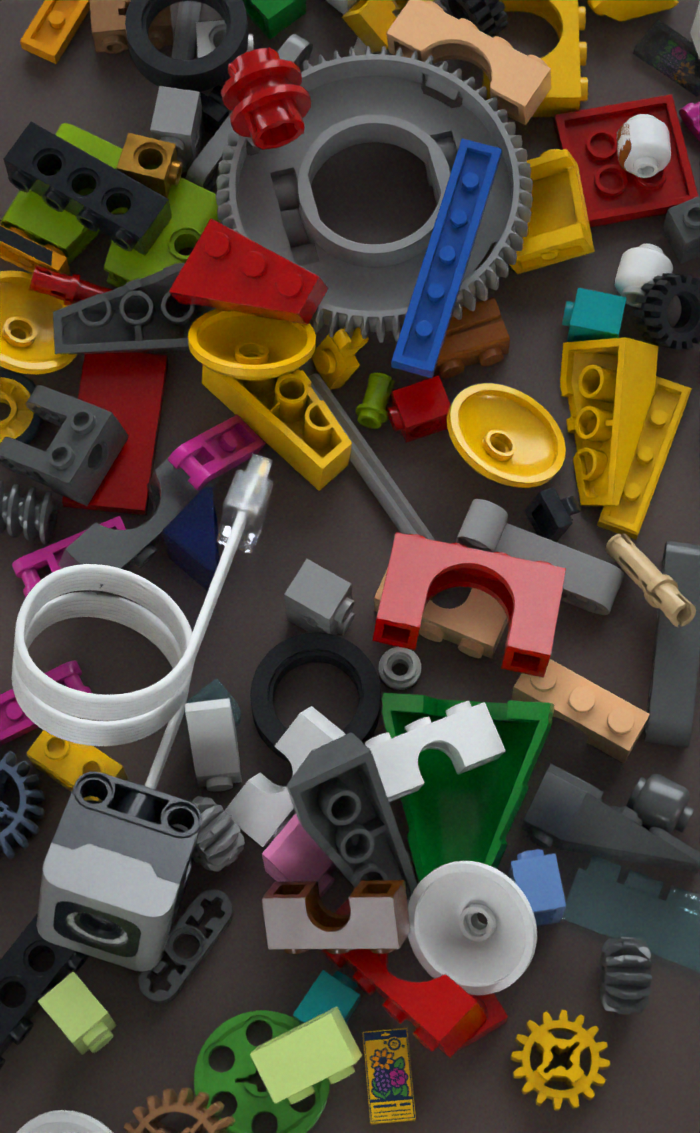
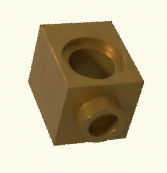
[117,133,183,198]

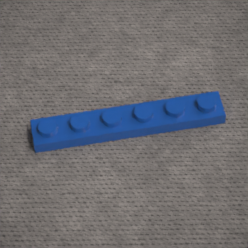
[391,138,502,378]

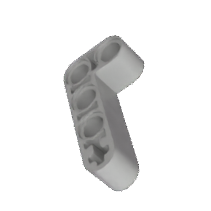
[456,499,625,615]

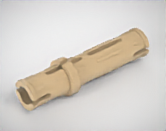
[605,534,696,627]

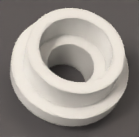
[378,647,421,690]

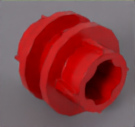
[221,47,311,150]

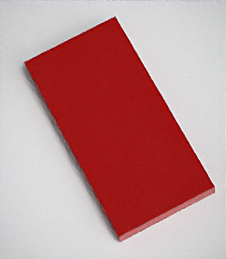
[62,353,168,515]

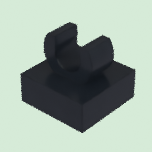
[200,85,229,135]
[524,487,581,542]

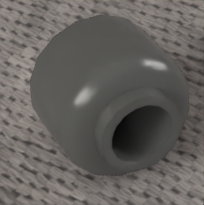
[626,774,695,834]

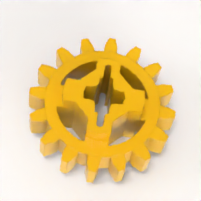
[511,1010,610,1111]

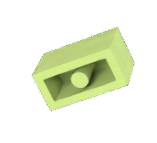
[38,971,117,1055]
[250,1006,362,1104]

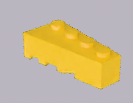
[201,364,352,491]

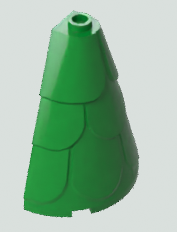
[381,693,554,914]

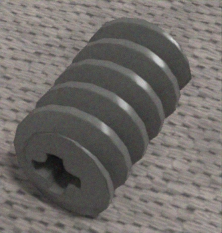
[0,479,58,545]

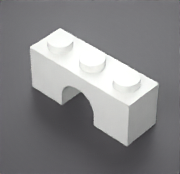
[365,701,506,802]
[225,706,346,847]

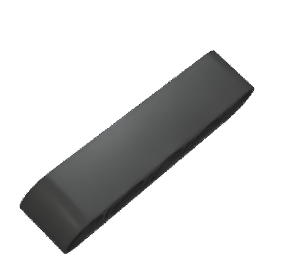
[644,541,700,748]

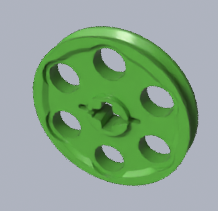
[194,1010,330,1133]

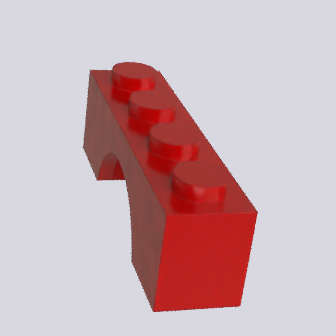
[321,898,488,1058]

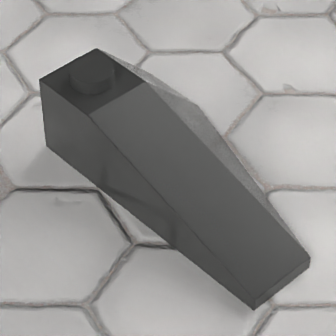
[53,263,217,354]
[286,732,417,906]
[521,764,700,873]

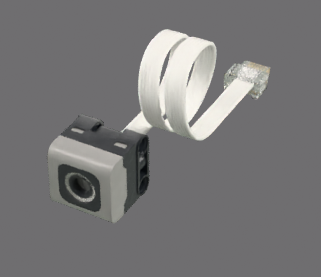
[12,454,273,971]

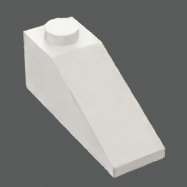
[185,698,242,791]

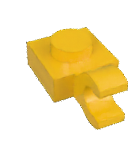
[311,327,369,390]

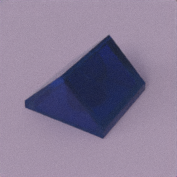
[162,487,221,595]

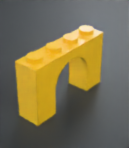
[482,0,588,117]

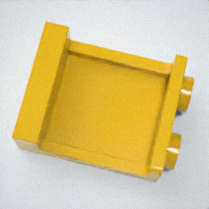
[509,149,595,274]

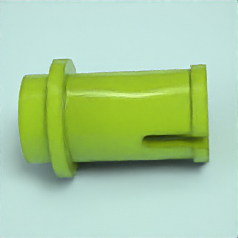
[356,372,395,429]

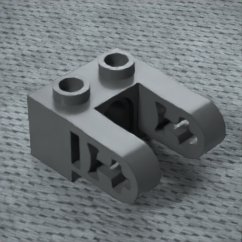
[0,385,129,506]

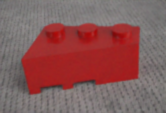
[169,219,329,325]

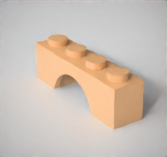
[387,0,551,126]

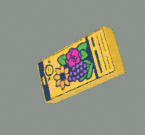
[362,1028,416,1125]

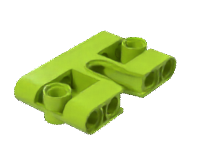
[0,123,222,288]

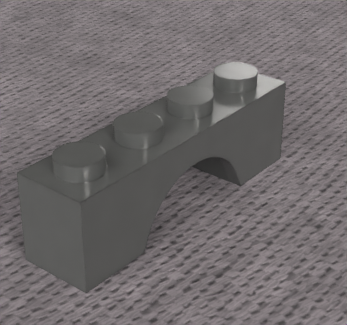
[58,458,219,595]

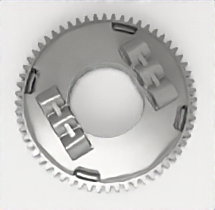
[216,45,533,343]

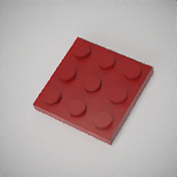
[553,94,698,227]

